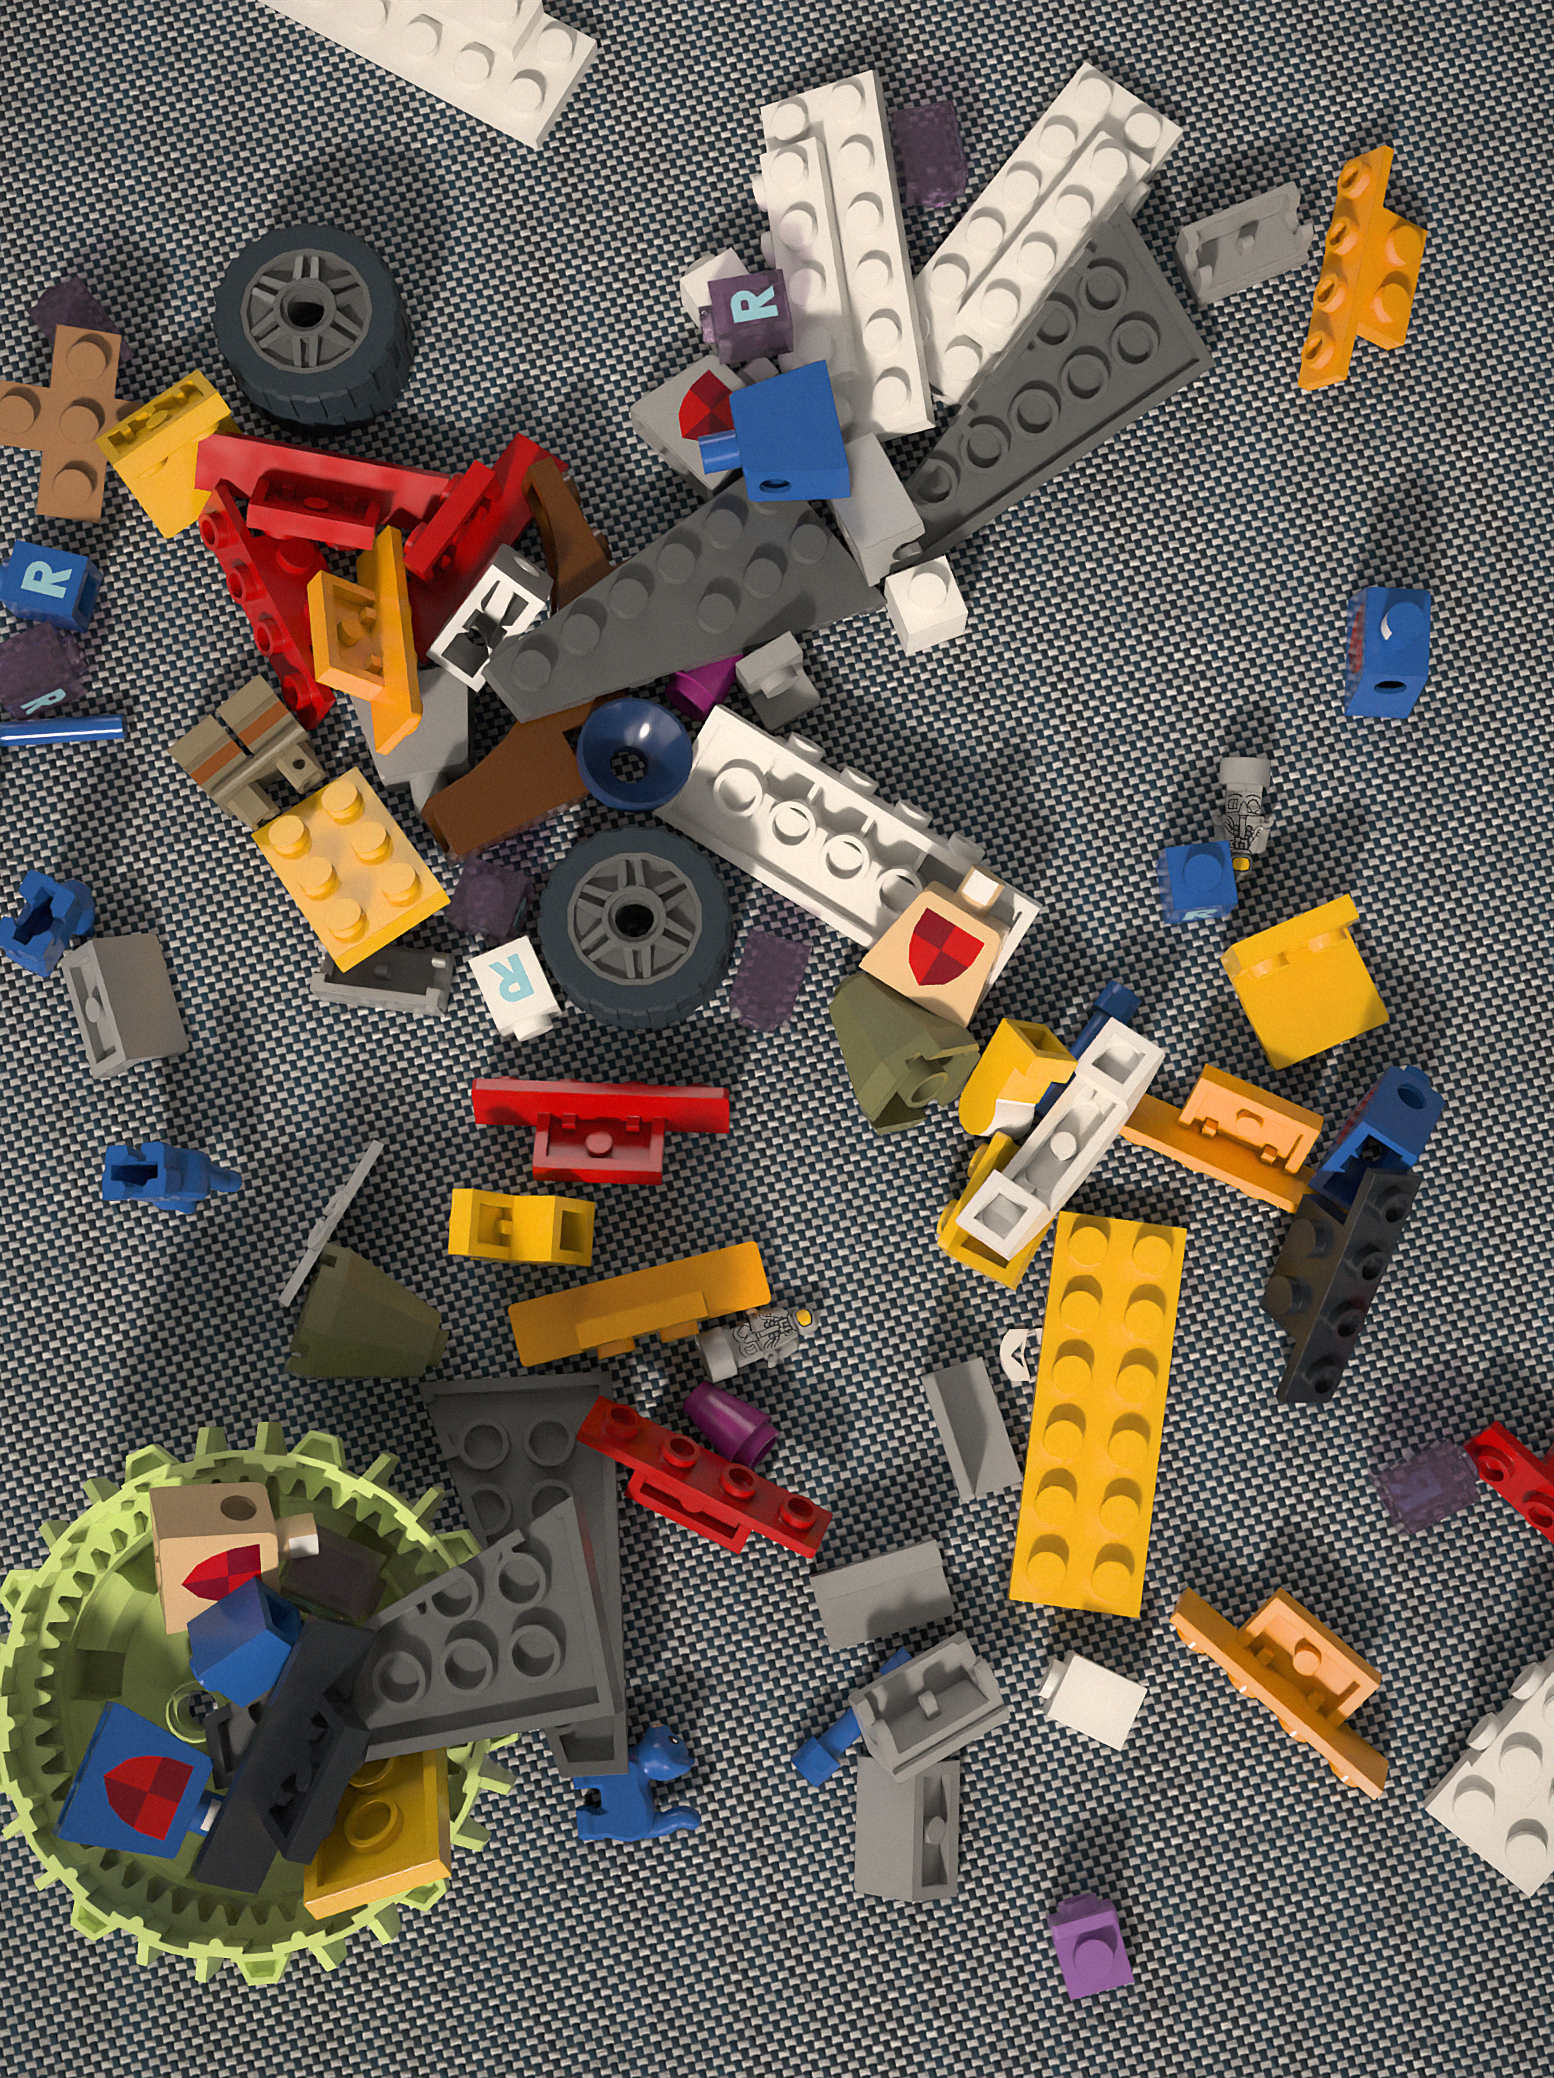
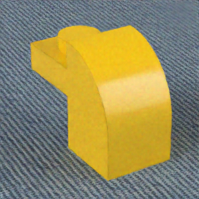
[448,1189,595,1267]

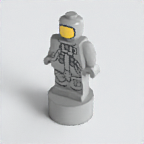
[1211,757,1274,881]
[694,1307,820,1384]

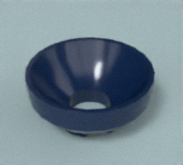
[576,697,693,813]

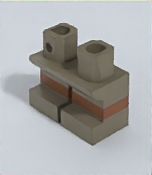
[167,673,326,831]

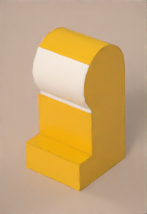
[958,1018,1079,1140]

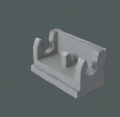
[1172,181,1314,309]
[823,432,925,587]
[310,940,455,1017]
[848,1631,1011,1785]

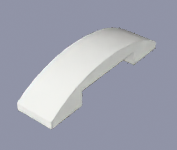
[955,1017,1165,1261]

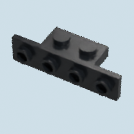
[1259,1167,1422,1403]
[192,1613,377,1895]

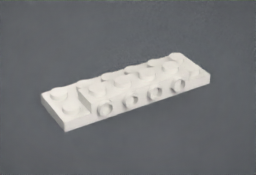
[258,0,598,151]
[913,61,1183,412]
[752,70,936,445]
[653,704,1043,1007]
[1423,1651,1554,1897]

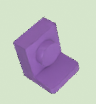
[1046,1893,1135,2000]

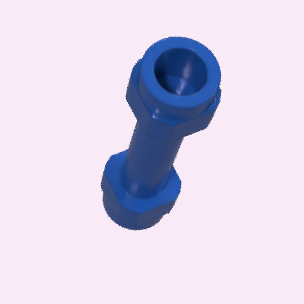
[1034,980,1141,1120]
[790,1646,914,1788]

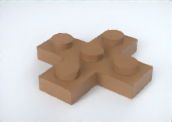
[0,324,147,524]

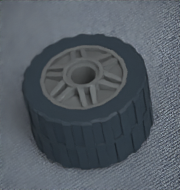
[213,223,415,438]
[537,824,735,1031]

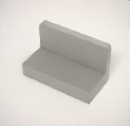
[60,933,189,1079]
[920,1357,1023,1503]
[809,1537,955,1650]
[854,1756,960,1902]

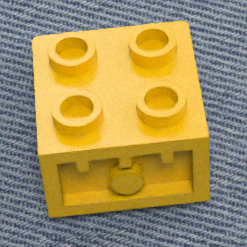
[94,368,243,539]
[1220,893,1389,1071]

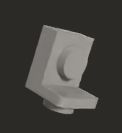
[735,631,820,733]

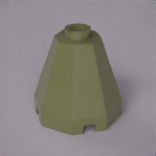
[828,973,982,1135]
[283,1242,449,1380]

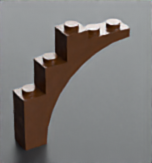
[420,456,632,869]

